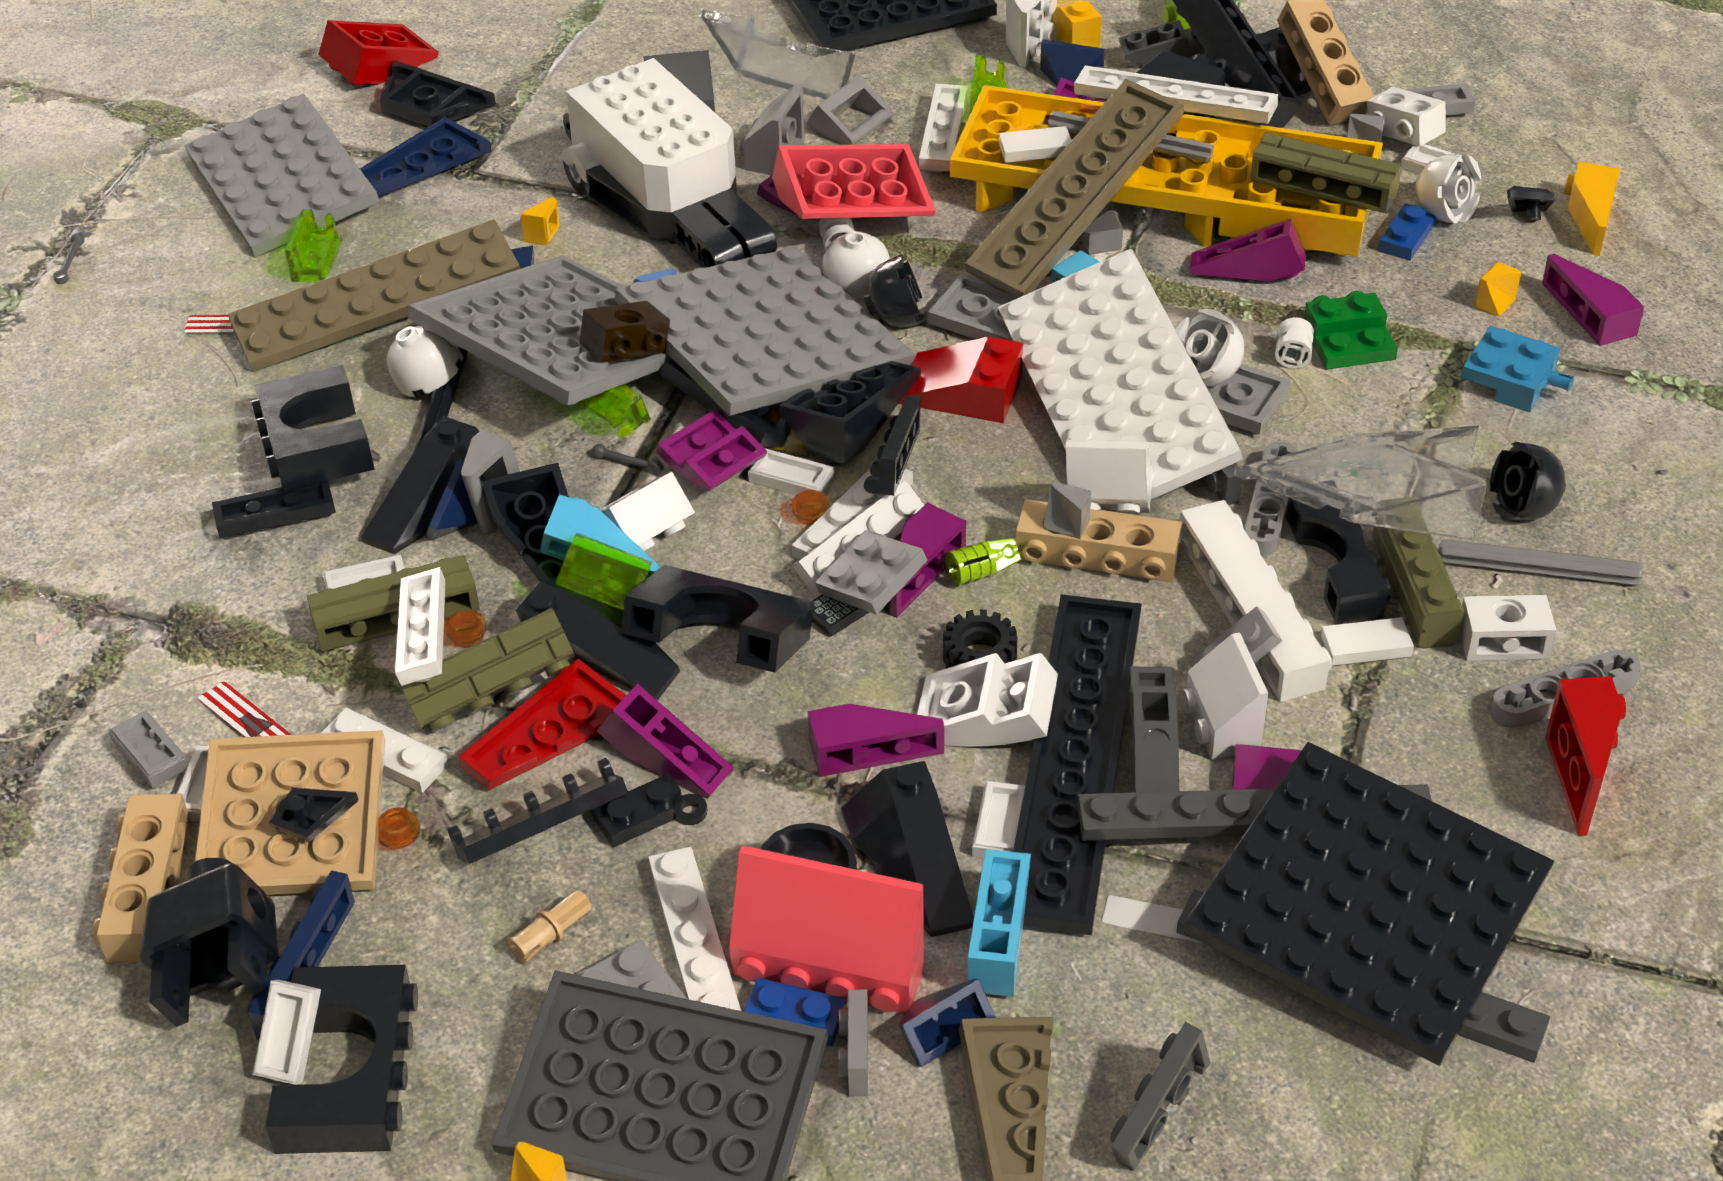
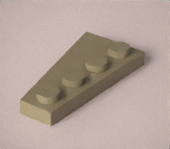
[958,1017,1053,1181]

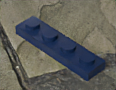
[248,870,355,1040]

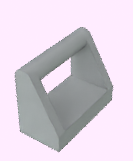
[806,76,893,145]
[461,429,520,534]

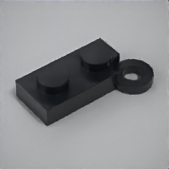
[592,773,708,848]

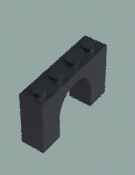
[251,365,375,491]
[621,565,814,673]
[265,965,418,1154]

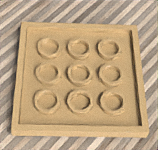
[195,730,385,895]

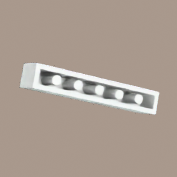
[1180,500,1332,702]

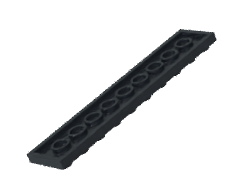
[1013,594,1142,935]

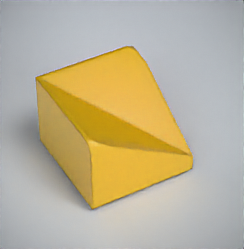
[520,197,560,245]
[1475,261,1521,316]
[510,1142,567,1181]

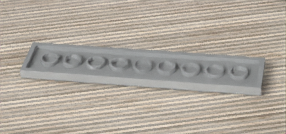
[928,273,1291,435]

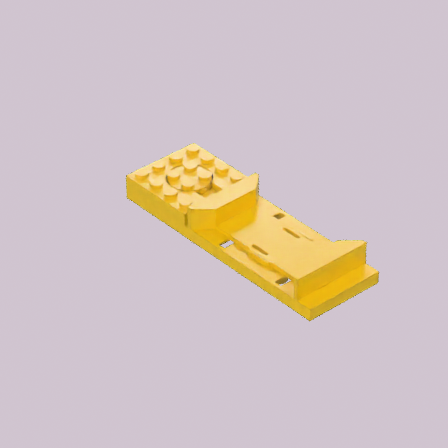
[950,85,1383,257]

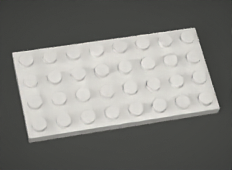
[998,248,1243,499]

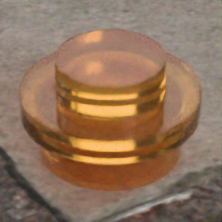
[792,490,831,525]
[445,610,487,648]
[378,807,420,849]

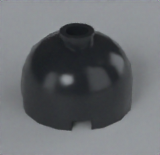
[864,254,927,329]
[1489,442,1566,521]

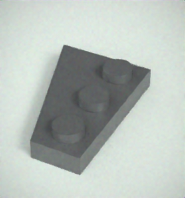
[1110,1022,1211,1171]

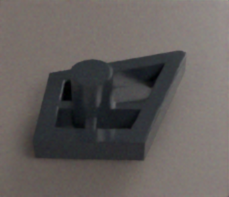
[1507,186,1555,222]
[269,787,359,842]

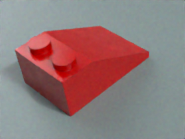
[318,20,439,87]
[899,337,1024,423]
[1545,676,1626,836]

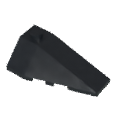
[779,361,921,464]
[841,761,974,937]

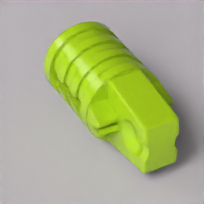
[945,538,1021,586]

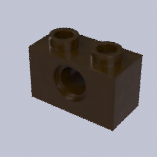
[579,301,670,363]

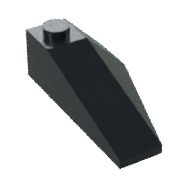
[361,416,486,554]
[482,463,597,586]
[516,575,680,701]

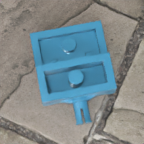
[1461,326,1574,413]

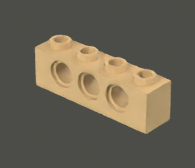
[1277,0,1374,125]
[1016,499,1182,583]
[93,793,191,963]

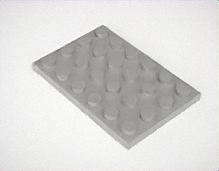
[184,94,380,257]

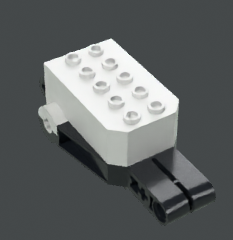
[562,58,777,268]

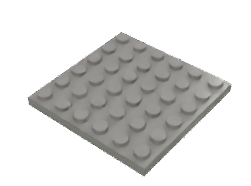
[615,247,915,416]
[407,255,675,405]

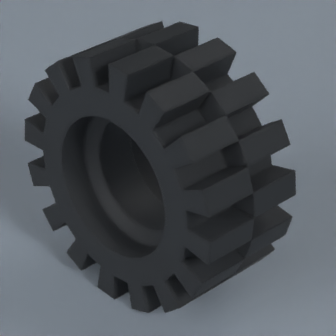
[943,609,1018,669]

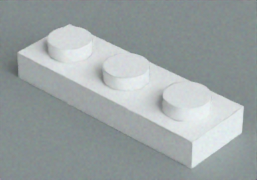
[321,708,448,793]

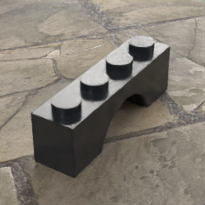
[1286,482,1391,625]

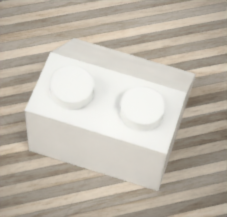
[1066,440,1153,515]
[600,472,695,551]
[1181,633,1268,760]

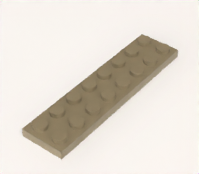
[965,79,1184,298]
[227,219,520,372]

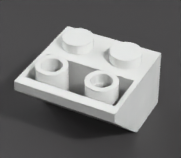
[1006,0,1057,68]

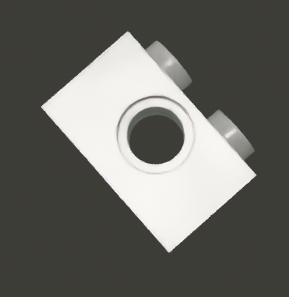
[1460,595,1556,661]

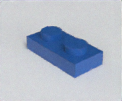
[1377,203,1436,261]
[744,978,847,1047]

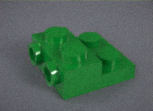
[1304,291,1398,370]

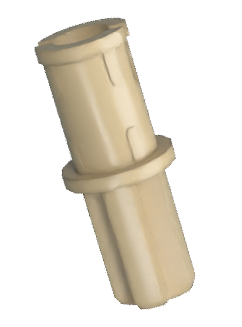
[507,890,592,963]

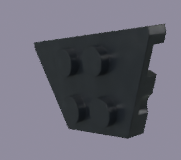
[380,60,496,127]

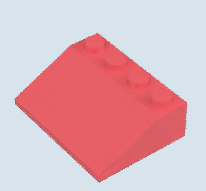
[772,144,936,219]
[729,845,924,1014]

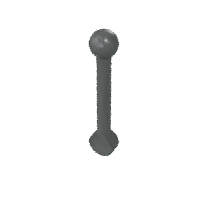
[53,232,85,284]
[592,444,664,476]

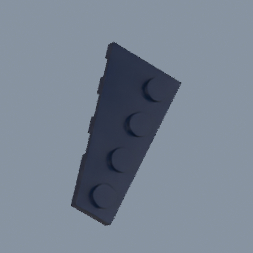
[359,117,491,197]

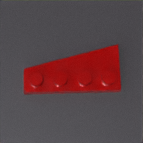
[458,659,626,790]

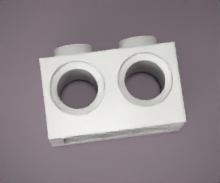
[1367,86,1446,147]

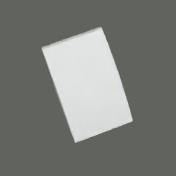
[917,653,1058,747]

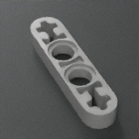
[1244,442,1299,556]
[1491,650,1641,727]

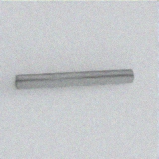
[1048,111,1214,163]
[1438,539,1642,586]

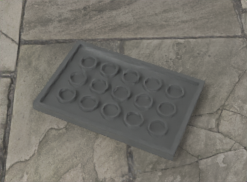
[491,970,828,1181]

